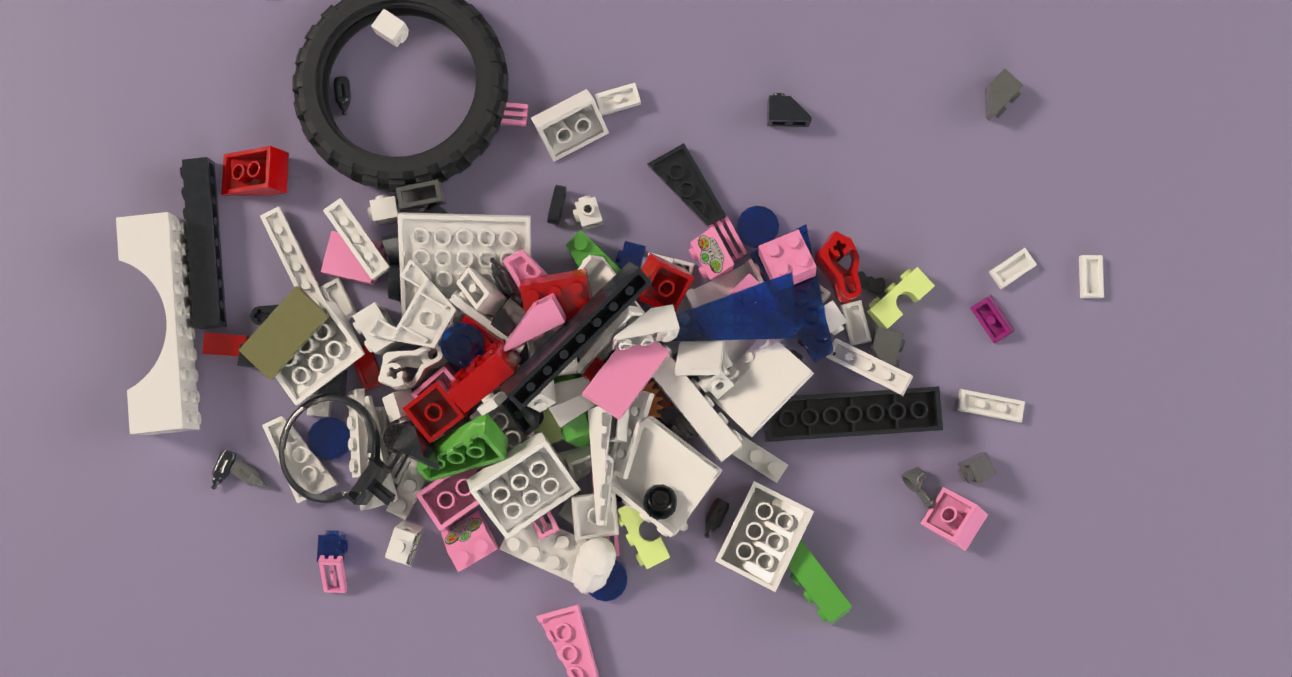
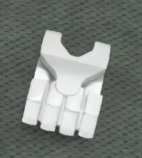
[378,345,450,391]

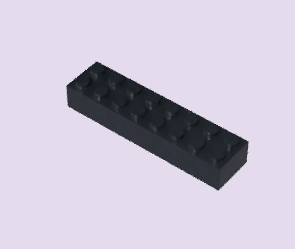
[764,386,943,442]

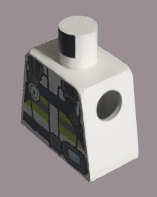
[385,520,424,567]

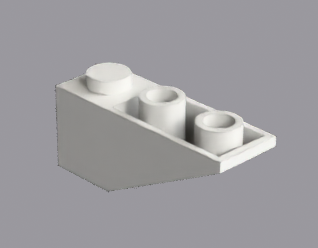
[612,304,680,350]

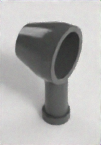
[901,467,934,508]

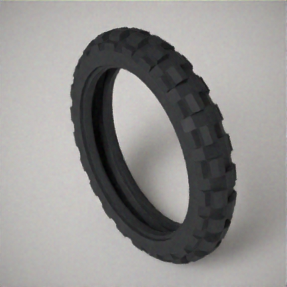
[292,0,509,191]

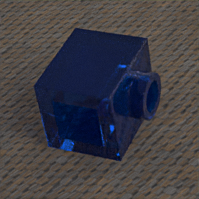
[616,241,646,269]
[317,530,348,562]

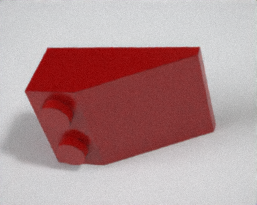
[221,146,289,196]

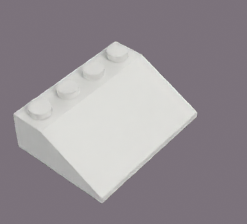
[276,301,365,406]
[705,332,814,437]
[467,431,580,539]
[715,481,814,592]

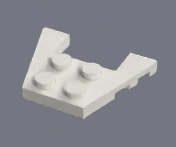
[366,260,457,349]

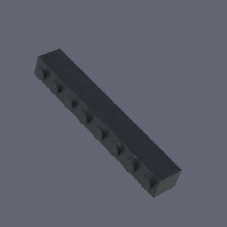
[180,157,227,330]
[499,262,652,411]

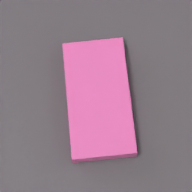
[582,342,670,420]

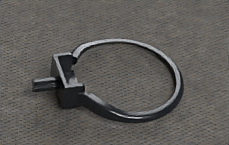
[279,394,395,506]

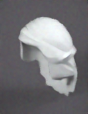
[571,537,616,595]

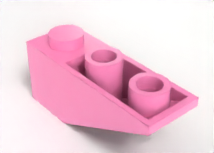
[503,293,566,352]

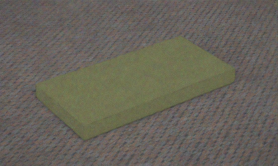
[239,286,329,380]

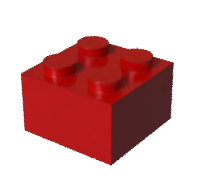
[637,253,695,312]
[402,379,469,443]

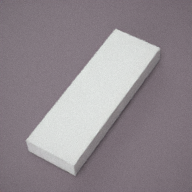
[956,389,1025,423]

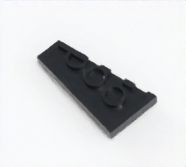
[647,143,726,227]

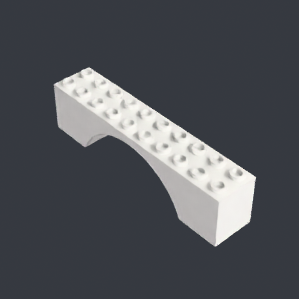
[116,212,202,435]

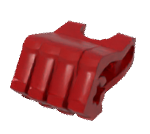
[814,231,861,304]

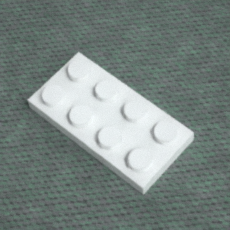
[499,518,588,583]

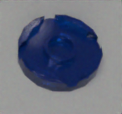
[737,206,779,248]
[440,322,485,366]
[308,417,350,460]
[589,559,628,602]

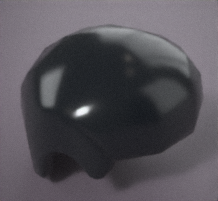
[643,484,677,520]

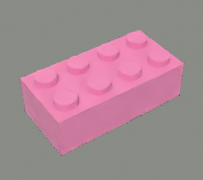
[415,465,488,531]

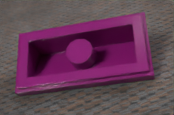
[970,295,1015,343]

